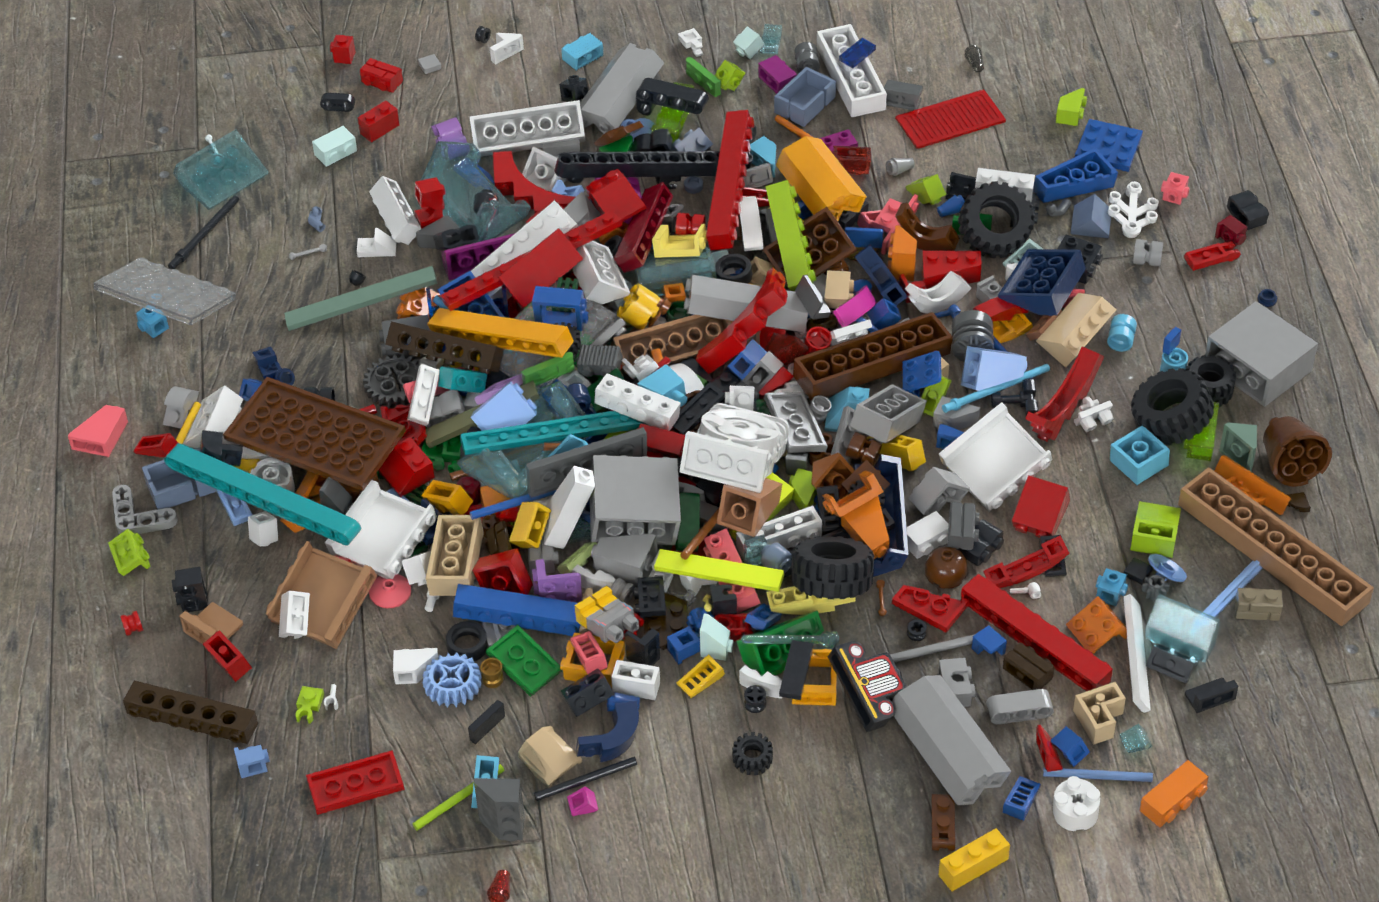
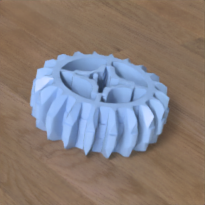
[423,652,482,708]

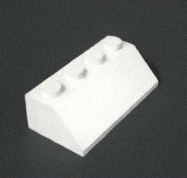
[572,241,630,304]

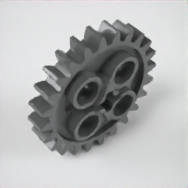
[363,354,421,408]

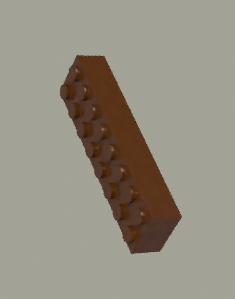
[793,312,953,401]

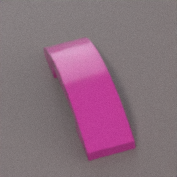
[833,285,877,327]

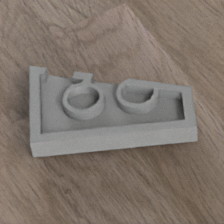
[591,318,628,346]

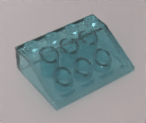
[173,129,269,210]
[634,243,717,296]

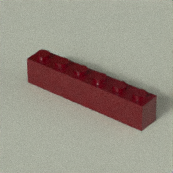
[614,182,673,273]

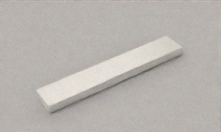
[1123,594,1151,713]

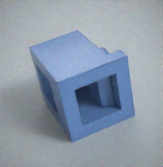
[234,745,270,778]

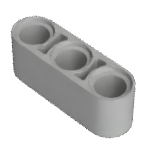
[986,689,1054,724]

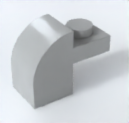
[163,386,199,429]

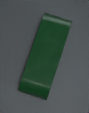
[675,492,700,552]

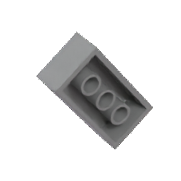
[850,384,927,443]

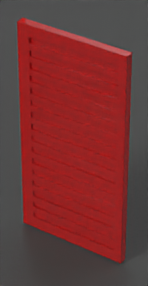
[895,89,1006,149]

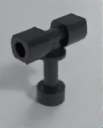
[991,379,1039,416]

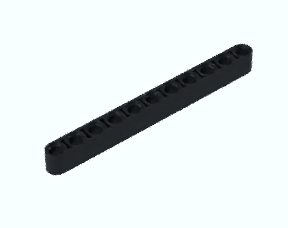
[554,151,753,178]

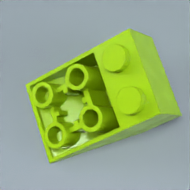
[1130,501,1181,558]

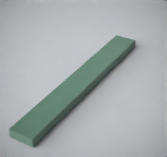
[284,266,437,331]

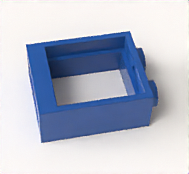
[532,286,589,331]

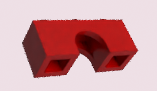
[414,177,445,228]

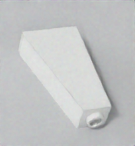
[543,466,595,549]

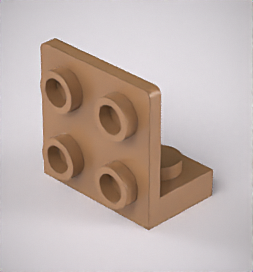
[179,602,243,644]

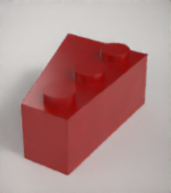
[922,251,982,289]

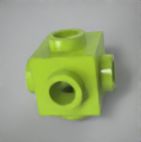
[714,60,746,91]

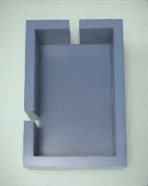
[774,67,836,127]
[142,447,217,510]

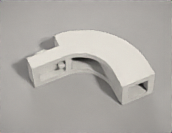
[905,271,971,314]

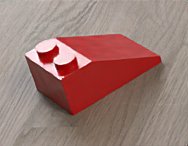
[585,169,646,222]

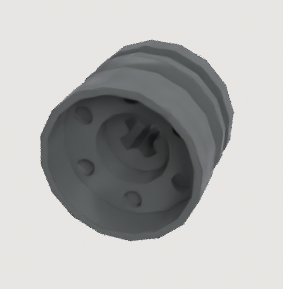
[951,310,994,362]

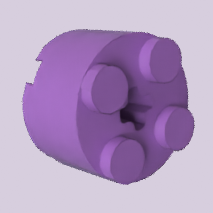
[431,117,469,161]

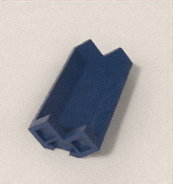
[853,454,909,577]

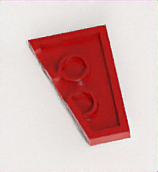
[892,585,970,633]

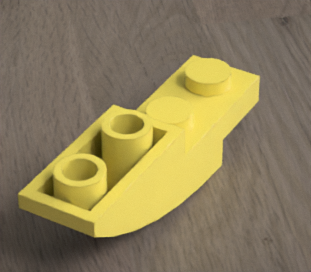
[766,586,856,615]

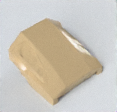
[518,726,582,787]

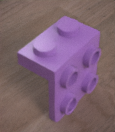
[532,559,582,602]

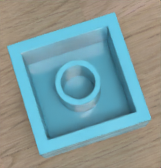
[1110,426,1170,485]

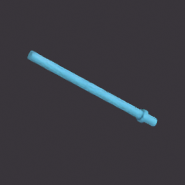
[942,364,1050,413]

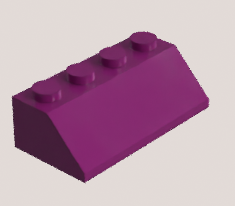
[441,233,515,280]

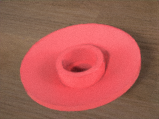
[369,574,411,608]

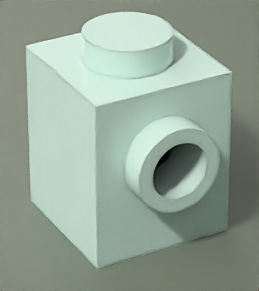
[733,26,764,59]

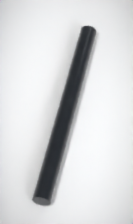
[534,757,637,801]

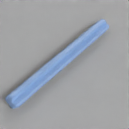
[1187,560,1263,636]

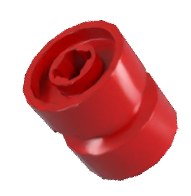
[676,213,706,235]
[803,326,832,355]

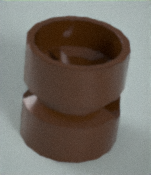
[845,432,883,466]

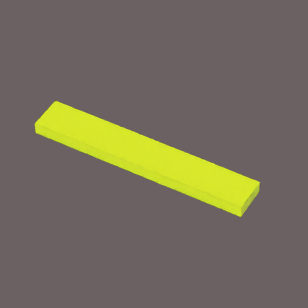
[654,549,784,592]

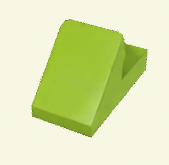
[921,376,952,417]

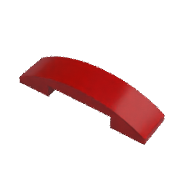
[983,535,1070,588]

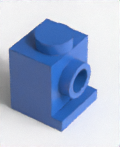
[667,626,700,665]

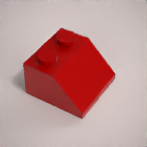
[378,437,435,497]

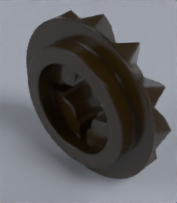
[806,315,837,331]

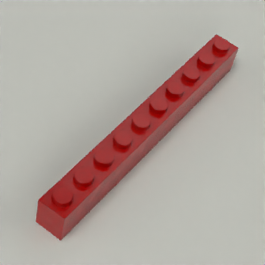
[706,110,754,250]

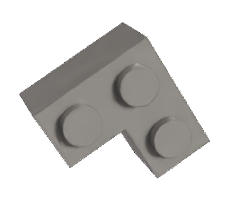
[908,467,970,516]

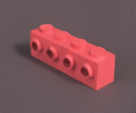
[703,528,761,614]

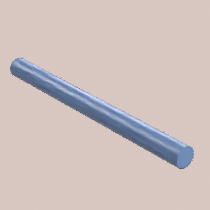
[1043,767,1153,782]

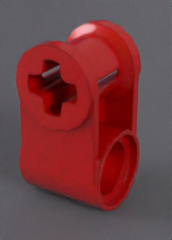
[714,613,754,642]

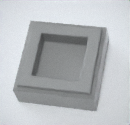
[418,54,441,74]

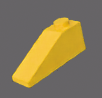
[867,435,926,471]

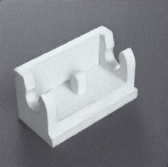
[279,590,310,639]

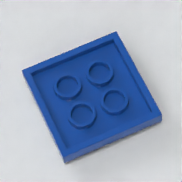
[1075,119,1143,172]

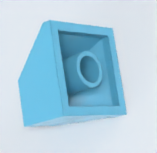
[825,387,870,432]

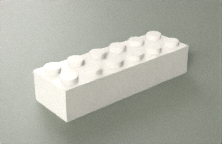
[816,24,887,117]
[470,100,585,157]
[471,201,579,307]

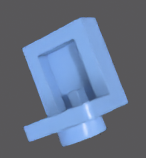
[551,180,585,197]

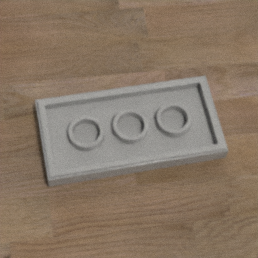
[764,392,828,453]

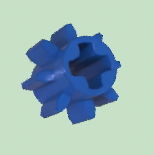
[686,607,713,634]

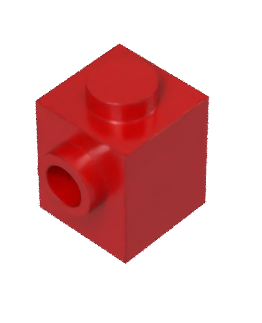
[330,35,356,64]

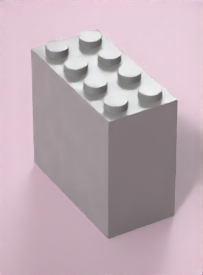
[1205,301,1318,407]
[589,455,681,545]

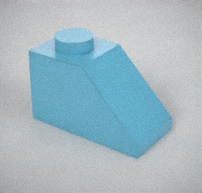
[749,136,777,178]

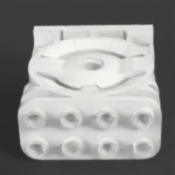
[679,403,789,493]

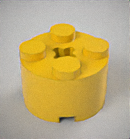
[617,283,660,330]

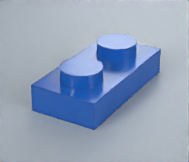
[745,604,782,631]

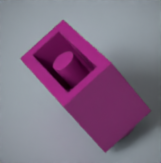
[758,55,797,94]

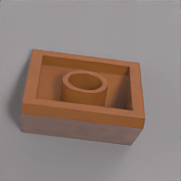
[811,453,855,500]

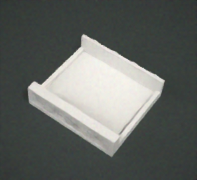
[939,402,1052,512]
[325,480,437,579]

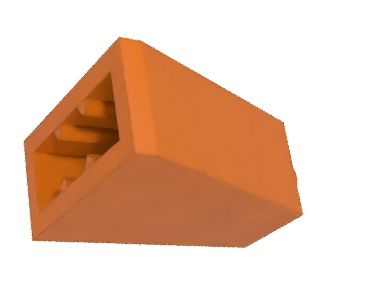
[841,496,889,559]

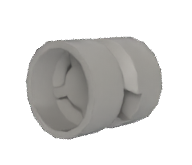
[1133,239,1163,267]

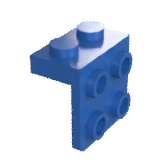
[902,351,941,397]

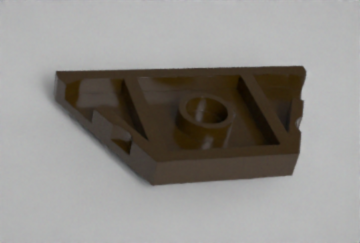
[644,592,687,650]

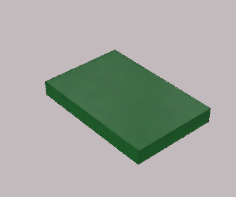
[486,625,562,697]

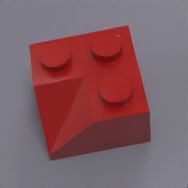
[473,548,533,595]

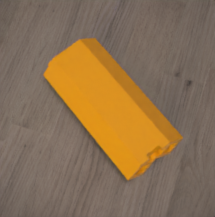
[776,136,867,222]

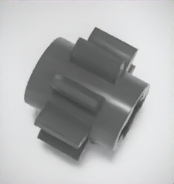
[1142,574,1169,602]

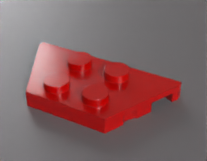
[380,404,427,445]

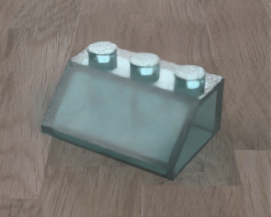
[1145,594,1220,663]

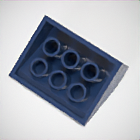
[998,249,1086,316]

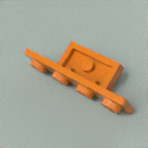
[1214,455,1291,515]

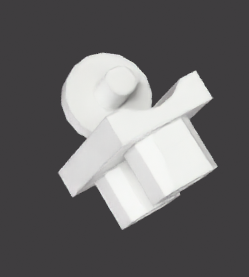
[1074,397,1114,432]

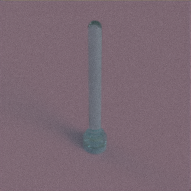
[741,631,839,648]

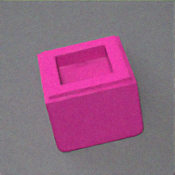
[567,786,598,816]

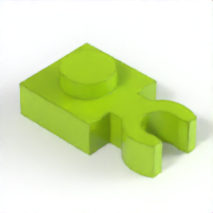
[296,686,324,724]

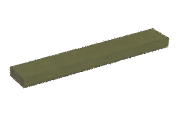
[425,381,540,448]

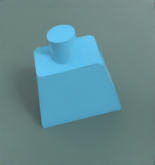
[637,364,687,407]

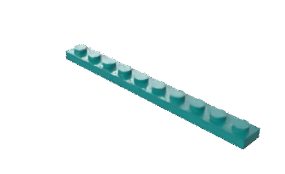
[460,411,651,455]

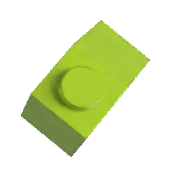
[905,174,946,205]
[789,468,817,510]

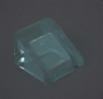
[1120,724,1153,753]

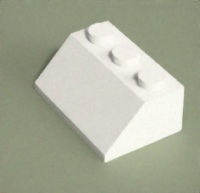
[975,168,1035,201]
[183,385,243,448]

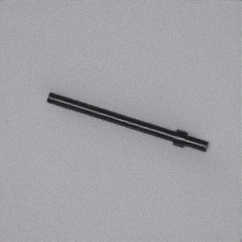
[167,195,239,270]

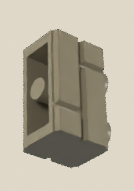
[1235,588,1283,621]

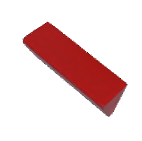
[1036,725,1063,772]

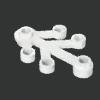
[1108,181,1159,238]

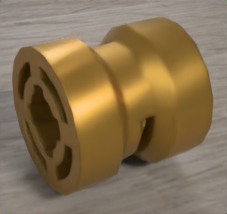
[480,658,504,688]

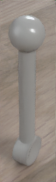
[289,244,327,260]

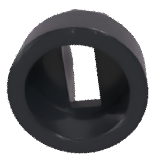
[349,270,366,286]

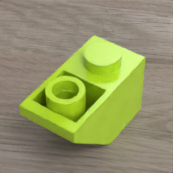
[1056,88,1087,126]

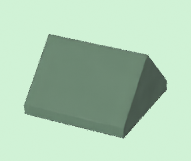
[1219,422,1257,472]

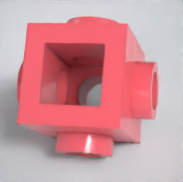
[1161,172,1190,205]

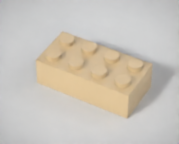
[426,515,484,596]

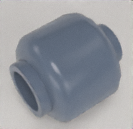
[760,543,792,573]

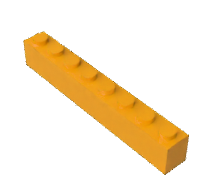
[427,308,574,358]

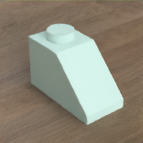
[700,614,733,661]

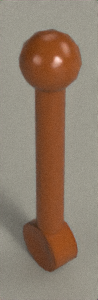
[876,580,887,616]

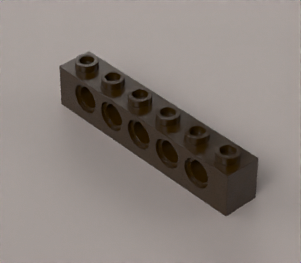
[385,321,504,374]
[123,680,258,744]

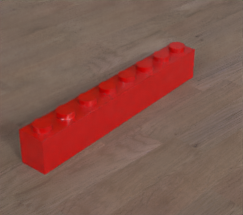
[961,573,1113,692]

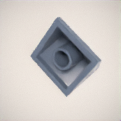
[1071,194,1111,238]

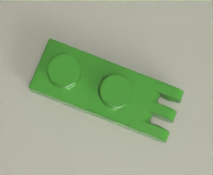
[686,57,721,97]
[521,352,575,386]

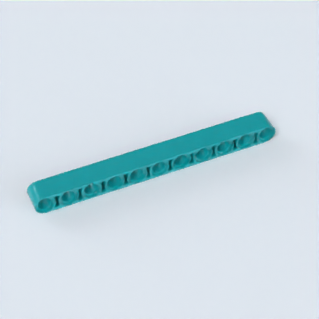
[164,443,362,546]

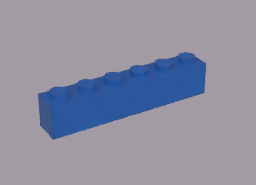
[453,584,581,636]

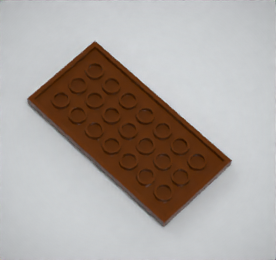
[223,377,406,491]

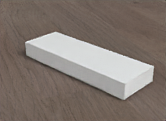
[407,364,440,426]

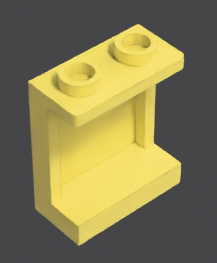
[652,224,708,258]

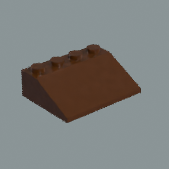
[763,207,857,287]

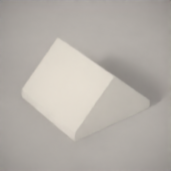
[522,147,566,192]

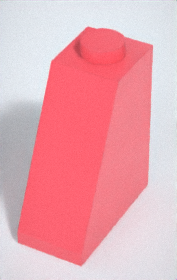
[68,405,128,457]

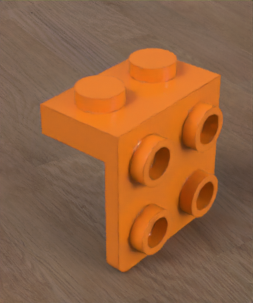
[396,287,442,320]

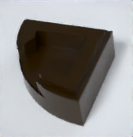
[1287,492,1311,512]

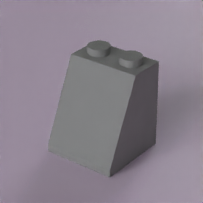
[591,534,658,587]

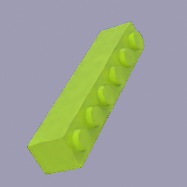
[765,180,816,292]

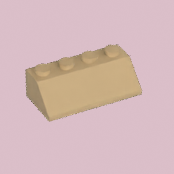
[1036,293,1117,368]

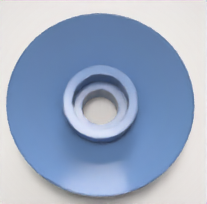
[1148,554,1187,582]

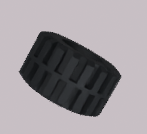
[1186,355,1236,408]

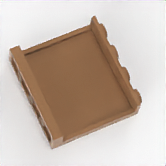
[265,541,377,649]

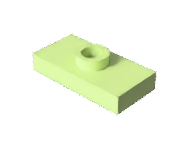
[557,542,597,574]

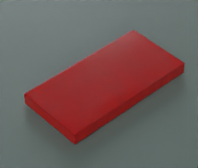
[498,228,583,308]
[306,750,405,815]

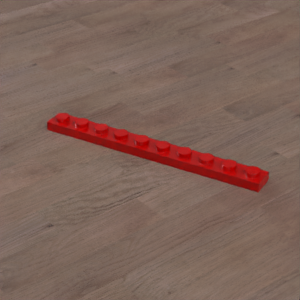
[441,210,623,311]

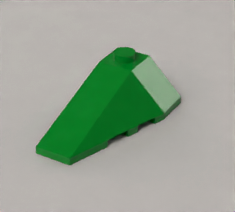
[736,611,824,676]

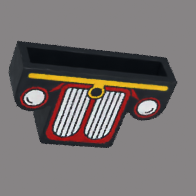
[827,641,907,732]

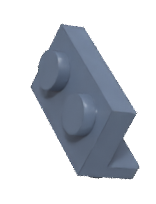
[672,127,713,151]

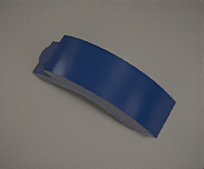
[855,245,908,305]
[575,701,639,762]

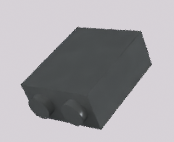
[379,315,430,359]

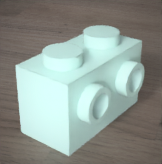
[312,126,357,167]

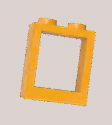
[560,632,625,688]
[792,649,837,706]

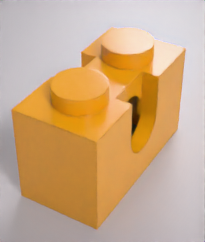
[422,480,473,515]

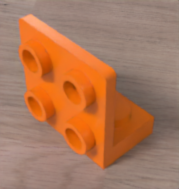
[1066,596,1127,654]

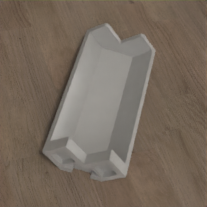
[580,43,664,134]
[684,275,808,333]
[892,675,1011,805]

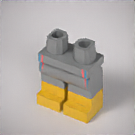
[574,586,639,643]

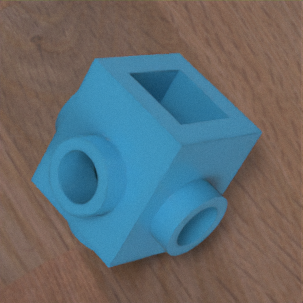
[136,303,169,338]
[1095,568,1128,607]

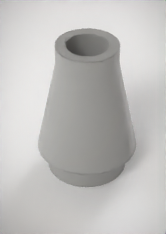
[886,158,915,176]

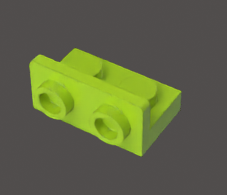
[108,529,151,576]

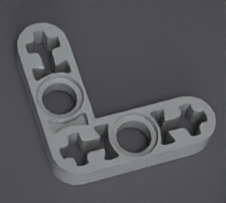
[112,485,178,534]

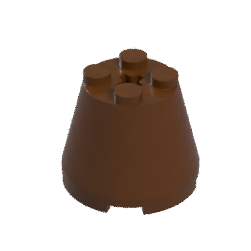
[1263,416,1332,487]

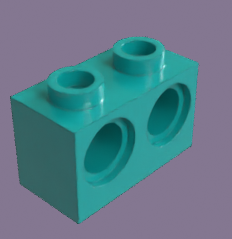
[438,366,487,393]

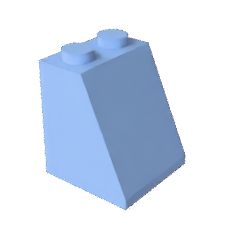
[961,346,1027,391]
[471,381,537,431]

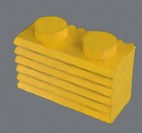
[509,502,551,548]

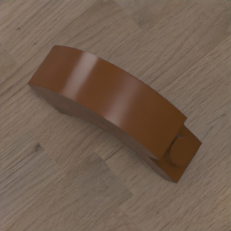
[895,202,960,251]

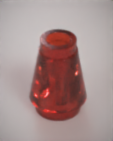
[487,870,510,902]

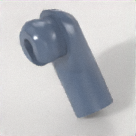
[308,206,325,232]

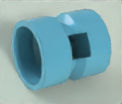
[1107,314,1137,352]
[1160,348,1188,372]

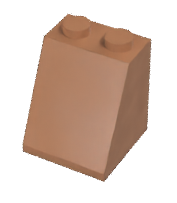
[717,478,783,537]

